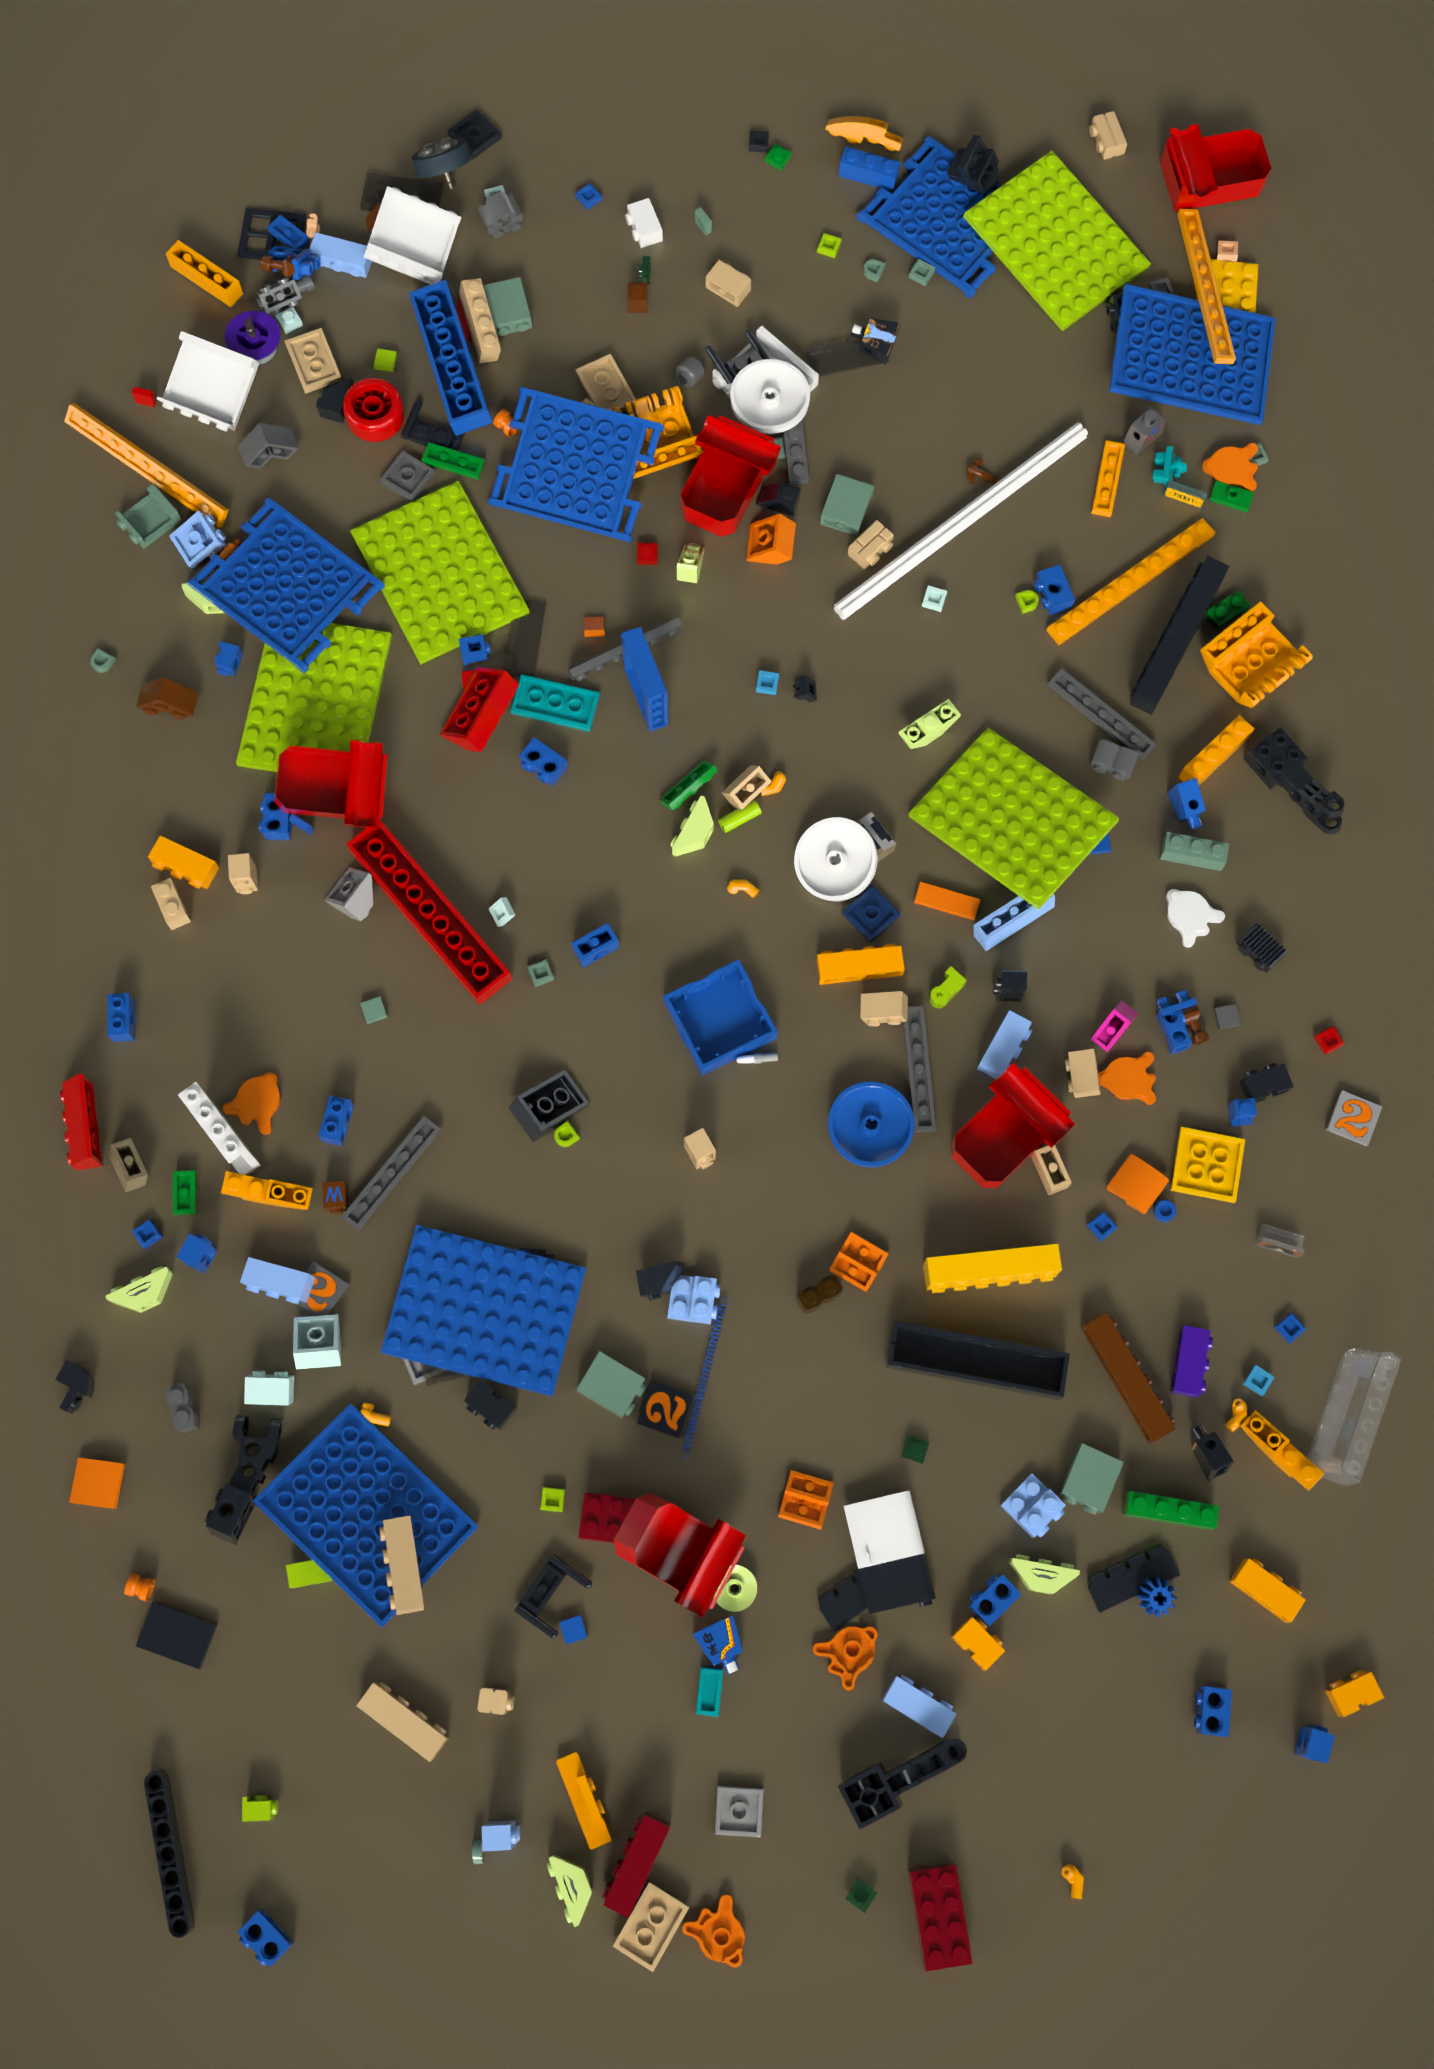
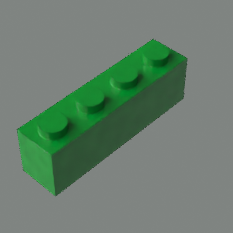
[1122,1491,1219,1530]

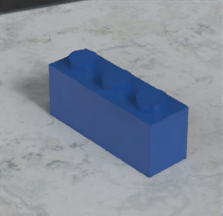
[839,146,901,192]

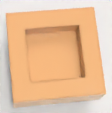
[1217,241,1238,261]

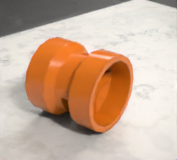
[493,409,518,437]
[124,1573,155,1602]

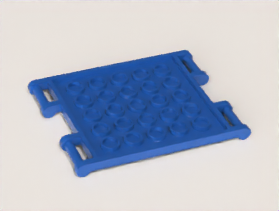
[856,136,1001,298]
[487,387,664,543]
[187,498,385,674]

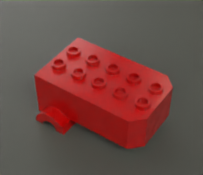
[1160,124,1272,212]
[680,415,781,537]
[274,740,387,828]
[951,1063,1075,1188]
[614,1493,746,1618]

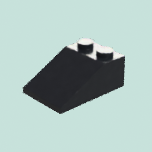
[508,1070,590,1142]

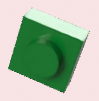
[765,143,792,171]

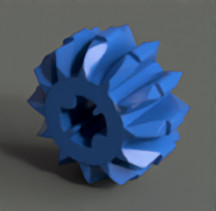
[1137,1577,1178,1617]

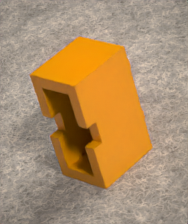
[951,1617,1005,1671]
[1325,1669,1384,1717]

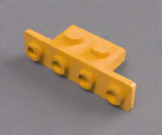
[556,1752,611,1850]

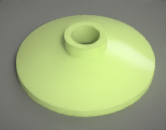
[714,1565,757,1612]

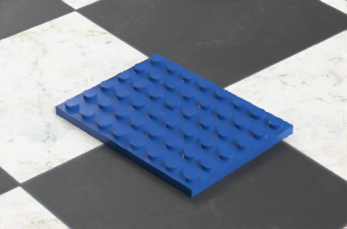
[1109,284,1276,425]
[381,1225,586,1397]
[253,1404,479,1628]

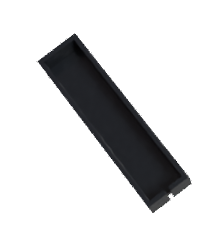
[1130,556,1230,715]
[885,1321,1070,1400]

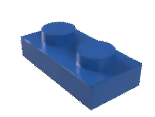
[267,215,310,249]

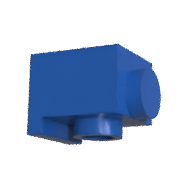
[459,635,491,666]
[215,641,243,676]
[1228,1098,1257,1127]

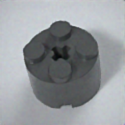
[478,192,523,239]

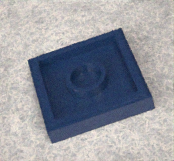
[842,885,901,943]

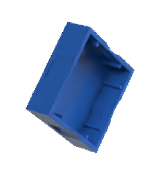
[663,959,778,1076]

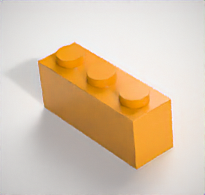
[148,836,219,889]
[1229,1558,1306,1623]

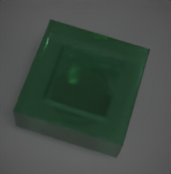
[638,256,651,285]
[901,1435,930,1464]
[845,1878,878,1913]

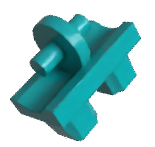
[1153,446,1187,488]

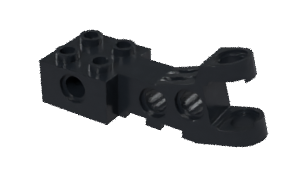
[1244,727,1345,835]
[205,1415,282,1545]
[838,1739,967,1830]

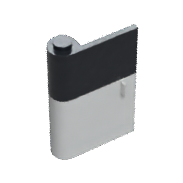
[844,1491,936,1614]

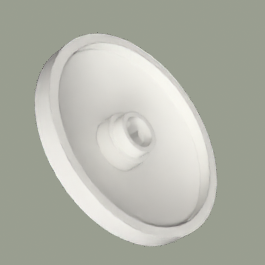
[730,359,810,434]
[794,817,878,901]

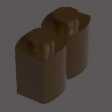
[796,1275,843,1314]

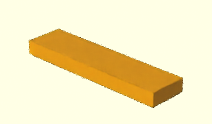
[1091,440,1125,517]

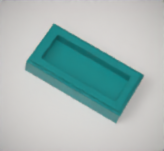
[696,1667,723,1717]

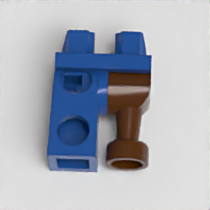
[261,246,321,280]
[1156,990,1210,1055]

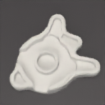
[1166,889,1225,948]

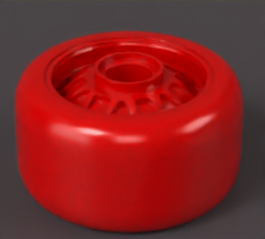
[343,378,405,442]

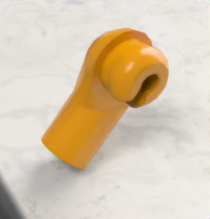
[1225,1398,1248,1432]
[1061,1864,1084,1899]

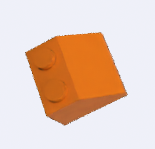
[746,513,796,564]

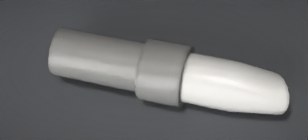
[737,1053,778,1064]

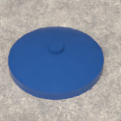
[828,1082,915,1168]

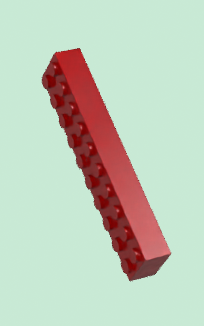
[346,819,512,1006]

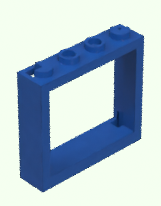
[621,627,668,732]

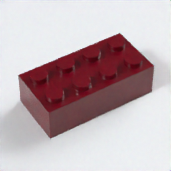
[578,1492,636,1544]
[601,1812,671,1918]
[908,1863,973,1972]

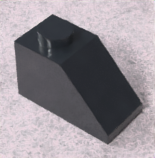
[316,378,354,423]
[756,482,801,517]
[636,1261,685,1301]

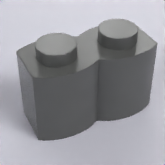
[1090,739,1139,781]
[165,1383,200,1433]

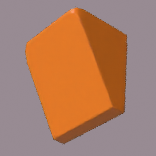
[584,617,605,637]

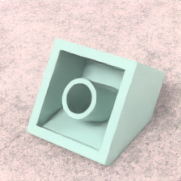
[293,1314,341,1369]

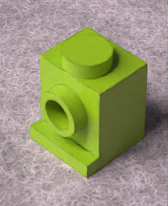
[242,1795,278,1822]

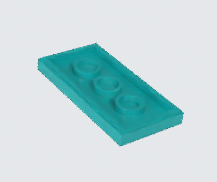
[510,674,600,732]

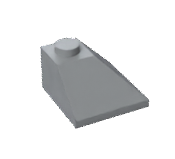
[325,867,373,921]

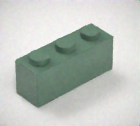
[1160,832,1229,871]

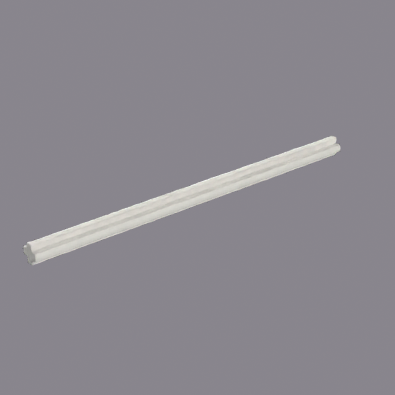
[834,422,1088,620]

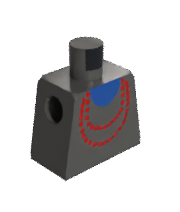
[1123,408,1165,456]

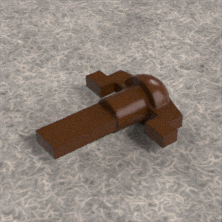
[966,459,997,485]

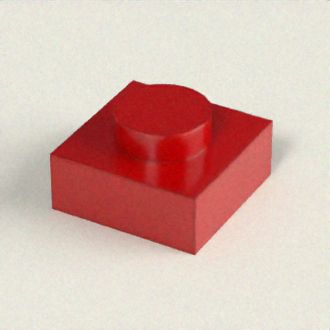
[637,543,658,565]

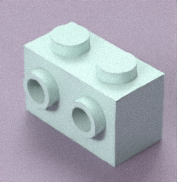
[244,1371,294,1405]

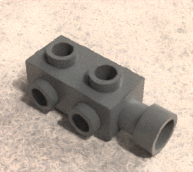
[256,275,315,315]

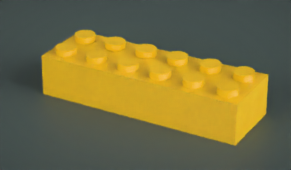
[923,1244,1062,1293]

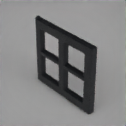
[237,208,306,260]

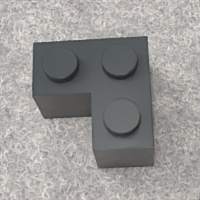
[238,423,299,469]

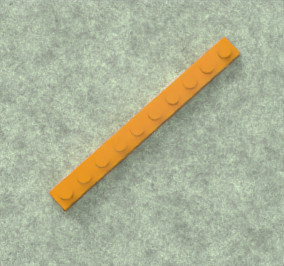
[1177,209,1236,364]
[64,403,229,528]
[1046,518,1215,645]

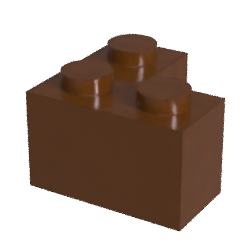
[136,677,198,720]

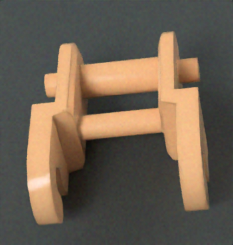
[306,214,320,244]

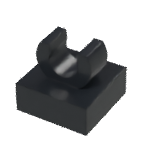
[793,675,817,702]

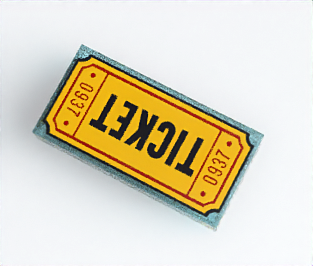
[1163,480,1207,509]

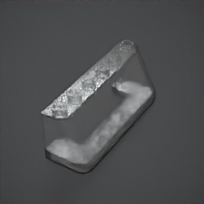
[1307,1349,1402,1487]

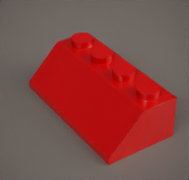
[439,667,519,753]
[60,1073,103,1171]

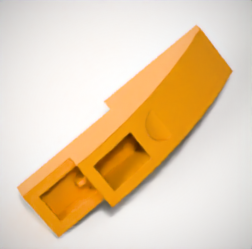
[826,116,904,151]
[221,1171,313,1210]
[1240,1410,1324,1491]

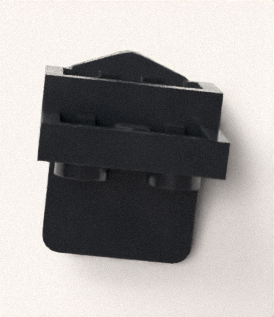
[947,135,1000,194]

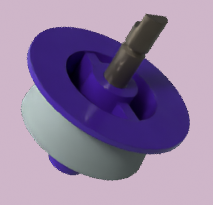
[225,311,280,365]

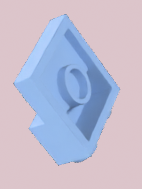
[169,511,227,568]
[667,1275,720,1325]
[1000,1474,1066,1538]

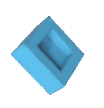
[756,670,779,695]
[1243,1365,1275,1396]

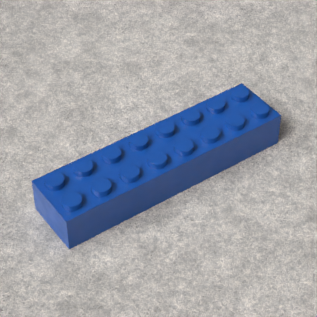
[409,280,493,436]

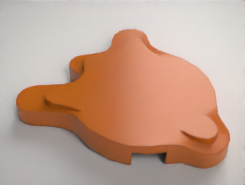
[1202,443,1258,492]
[1098,1052,1156,1105]
[223,1072,281,1135]
[812,1626,878,1691]
[682,1894,745,1967]

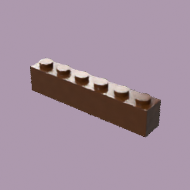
[1081,1313,1176,1444]

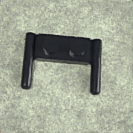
[705,330,770,384]
[401,400,465,451]
[514,1554,592,1639]

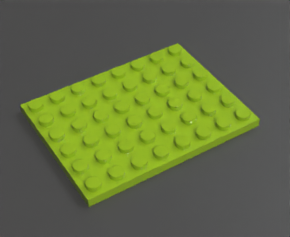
[963,151,1151,332]
[350,481,530,665]
[236,623,392,772]
[909,728,1119,910]

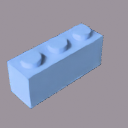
[309,232,372,278]
[977,1010,1033,1079]
[240,1257,315,1304]
[882,1675,956,1738]
[482,1820,520,1852]

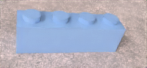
[973,894,1055,951]

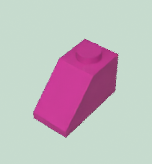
[1091,1001,1139,1052]

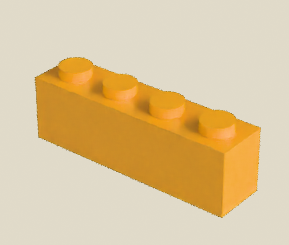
[166,240,243,307]
[1178,715,1255,785]
[816,944,905,985]

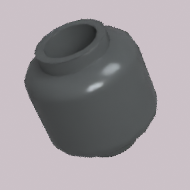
[676,357,705,387]

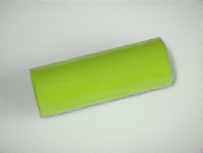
[718,800,762,833]

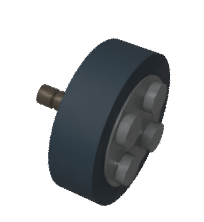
[411,137,472,190]

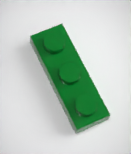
[422,442,485,480]
[659,760,718,811]

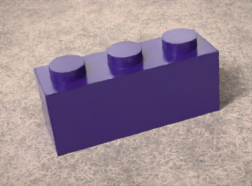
[1170,1325,1213,1398]

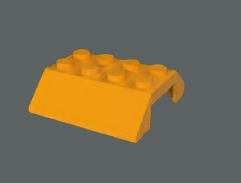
[607,385,703,479]
[1200,601,1313,708]

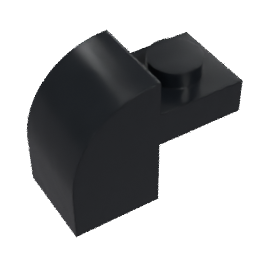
[55,1360,94,1414]

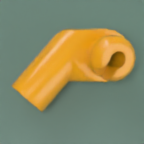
[760,771,786,796]
[727,879,759,898]
[360,1403,391,1426]

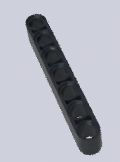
[144,1770,195,1938]

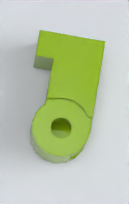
[929,967,967,1008]

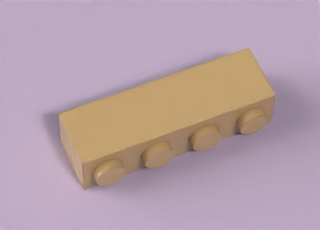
[459,278,501,364]
[379,1516,424,1615]
[356,1681,449,1762]

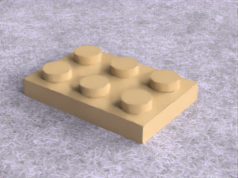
[285,328,342,394]
[575,354,636,412]
[613,1881,689,1972]

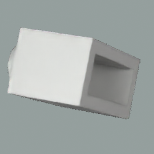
[625,198,663,248]

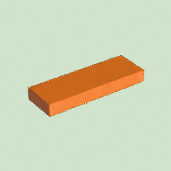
[914,882,981,920]

